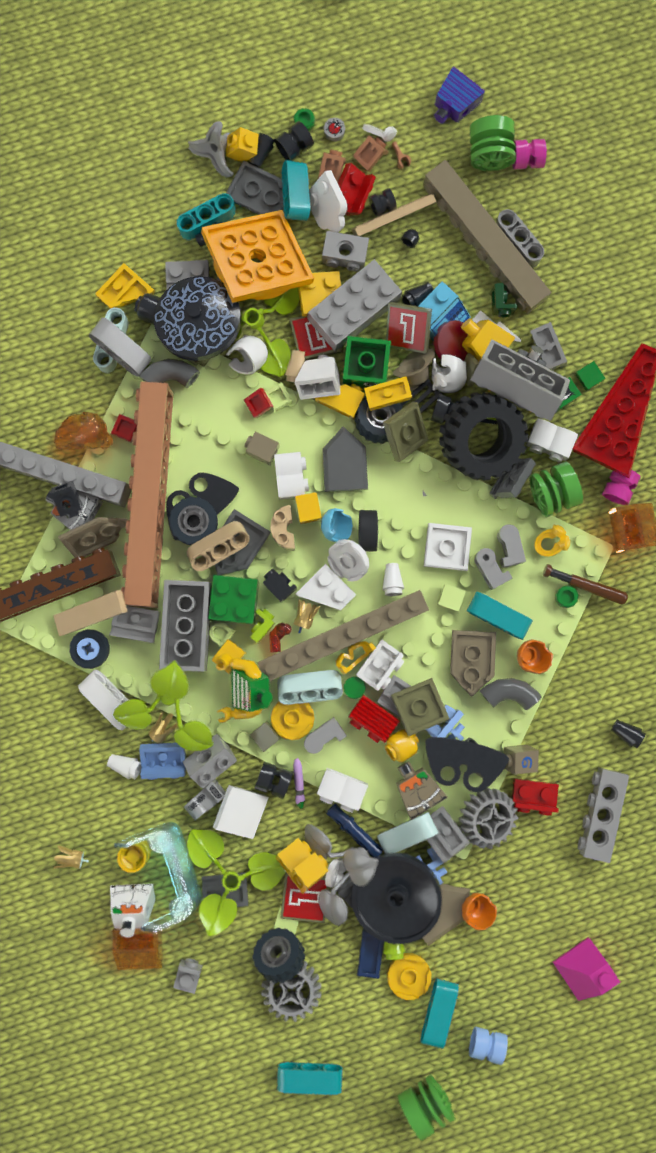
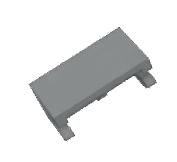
[530,322,567,371]

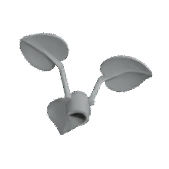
[305,824,378,926]

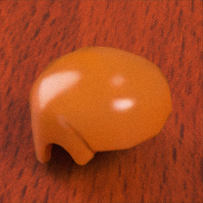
[517,639,553,674]
[461,892,497,930]

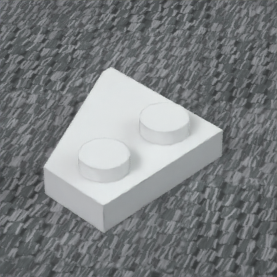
[296,564,356,611]

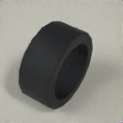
[359,510,378,552]

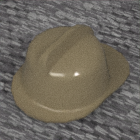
[393,348,435,391]

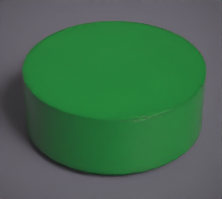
[294,108,315,131]
[555,586,578,608]
[343,677,366,699]

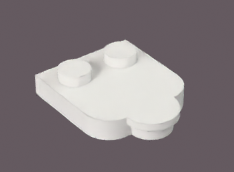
[309,170,347,232]

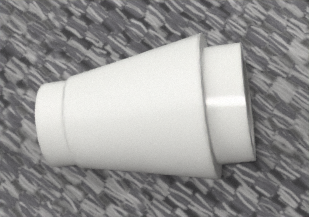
[382,563,404,596]
[107,754,142,780]

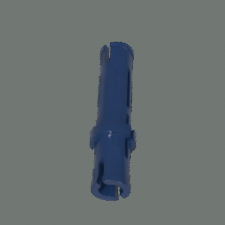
[326,803,383,858]

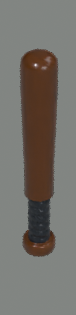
[542,564,628,605]

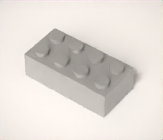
[308,259,402,353]
[471,339,570,421]
[159,580,212,672]

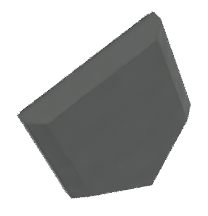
[226,160,284,215]
[323,427,368,492]
[215,509,271,575]

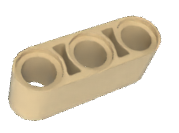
[187,521,249,571]

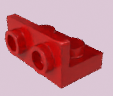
[338,163,376,216]
[511,778,559,816]

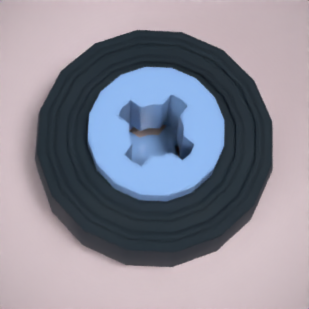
[69,629,110,669]

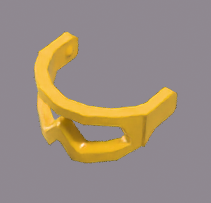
[336,641,376,675]

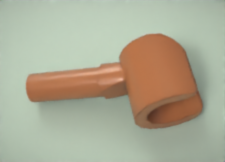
[392,141,411,170]

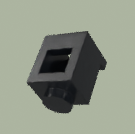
[50,481,83,518]
[263,568,297,603]

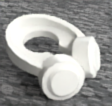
[362,124,397,142]
[325,858,346,888]

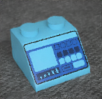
[418,281,471,341]

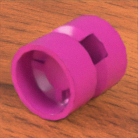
[512,139,547,169]
[602,470,641,506]

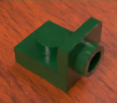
[491,283,517,318]

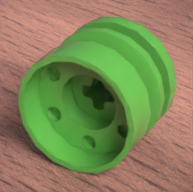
[470,115,516,171]
[529,461,583,518]
[397,1074,456,1141]

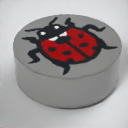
[324,118,345,142]

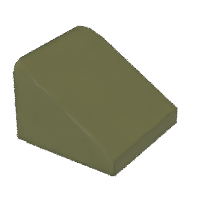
[464,353,479,386]
[250,721,281,752]

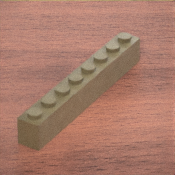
[423,160,552,315]
[257,590,429,681]

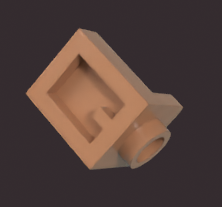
[353,135,389,171]
[318,149,346,183]

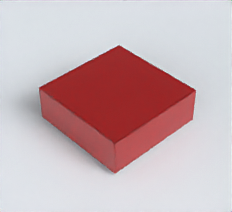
[244,388,274,418]
[111,414,137,443]

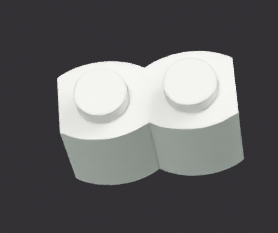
[526,418,578,462]
[274,452,309,500]
[317,768,368,813]

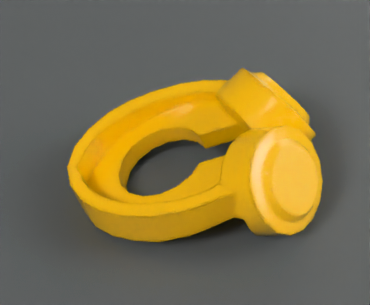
[534,524,570,557]

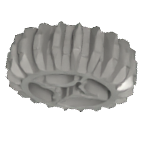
[459,788,518,849]
[261,961,322,1022]

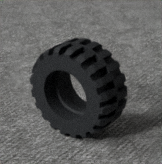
[439,392,528,481]

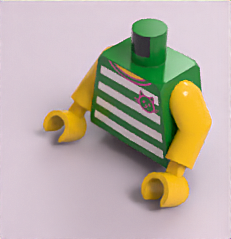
[216,654,273,723]

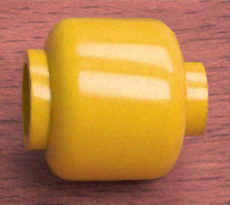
[385,729,419,762]

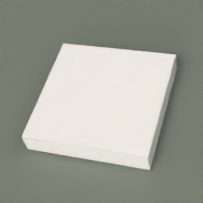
[424,523,472,571]
[213,785,269,839]

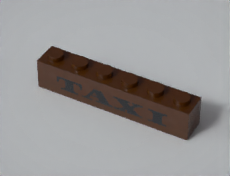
[0,548,121,622]

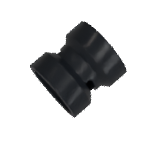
[369,188,397,217]

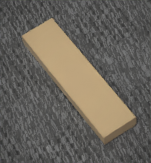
[352,194,436,236]
[53,590,127,636]

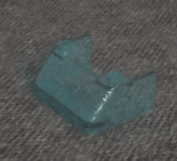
[114,822,202,933]

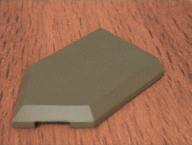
[59,517,128,558]
[450,630,496,697]
[423,883,470,946]

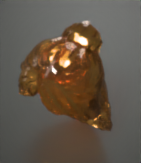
[54,412,113,450]

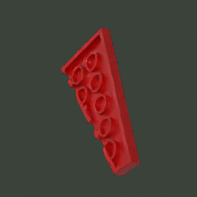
[572,343,656,478]

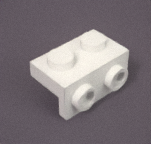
[356,639,404,691]

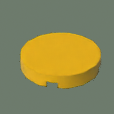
[271,701,315,740]
[387,953,431,1000]

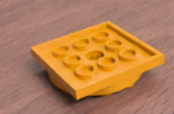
[201,210,314,303]

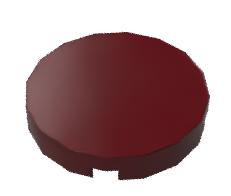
[434,320,468,361]

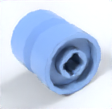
[469,1026,508,1065]

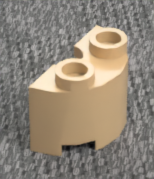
[270,505,295,551]

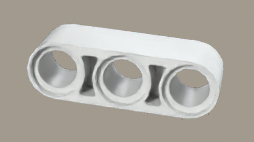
[78,670,128,730]

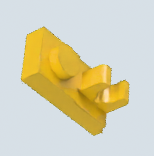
[364,376,412,411]

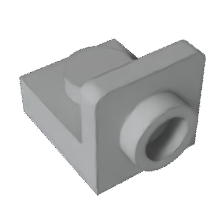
[173,958,203,994]

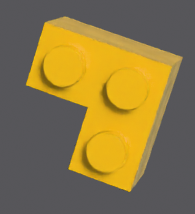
[276,838,329,894]

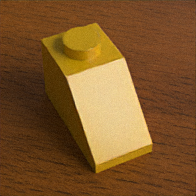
[315,384,365,420]

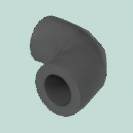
[139,359,200,388]
[479,678,542,710]

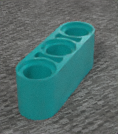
[282,160,310,221]
[177,193,235,240]
[466,591,533,640]
[420,978,459,1049]
[277,1062,343,1095]

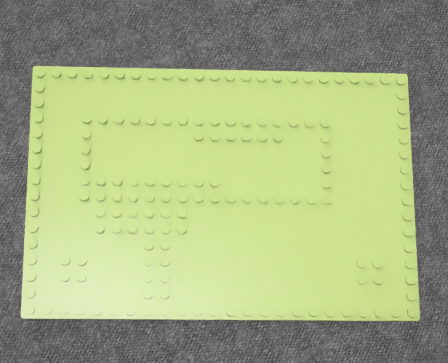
[0,324,613,859]

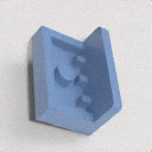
[139,743,186,780]

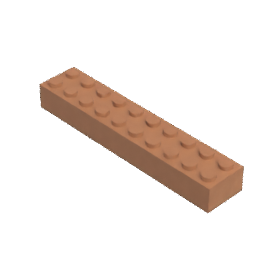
[121,382,174,608]

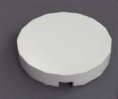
[327,539,369,582]

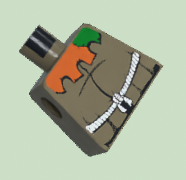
[396,761,448,820]

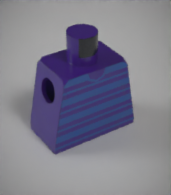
[434,66,485,124]

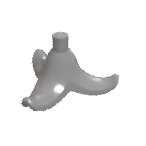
[188,121,233,177]

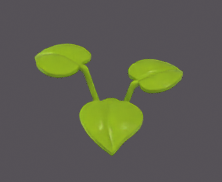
[236,287,299,377]
[113,661,213,751]
[187,829,286,936]

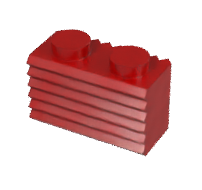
[348,695,400,743]

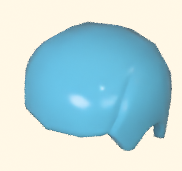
[321,508,353,542]

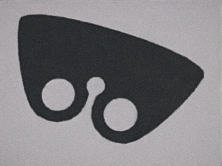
[166,472,239,540]
[425,737,509,793]

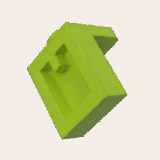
[251,609,276,643]

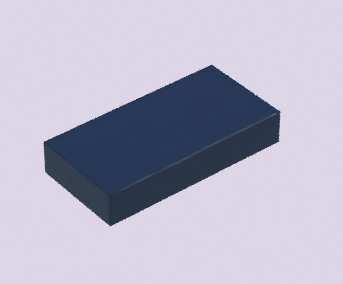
[357,929,384,979]

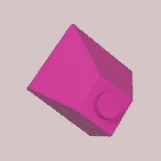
[552,937,620,1001]

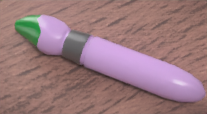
[293,758,305,809]

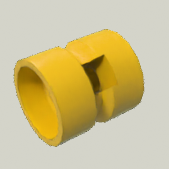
[117,838,151,873]

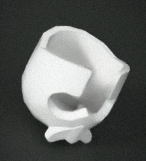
[226,335,268,375]
[432,355,467,393]

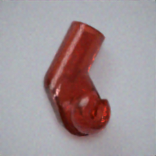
[269,622,292,652]

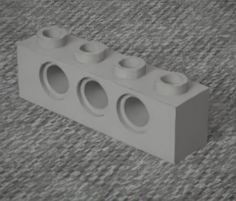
[578,767,629,863]

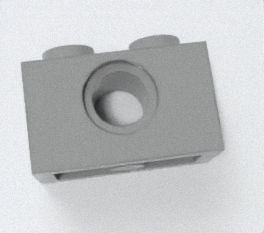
[322,231,369,271]
[183,734,237,789]

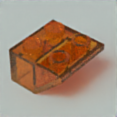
[609,503,656,553]
[112,922,163,970]

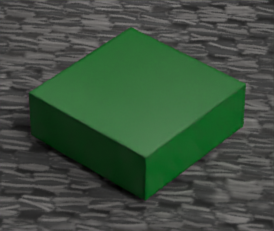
[575,361,606,391]

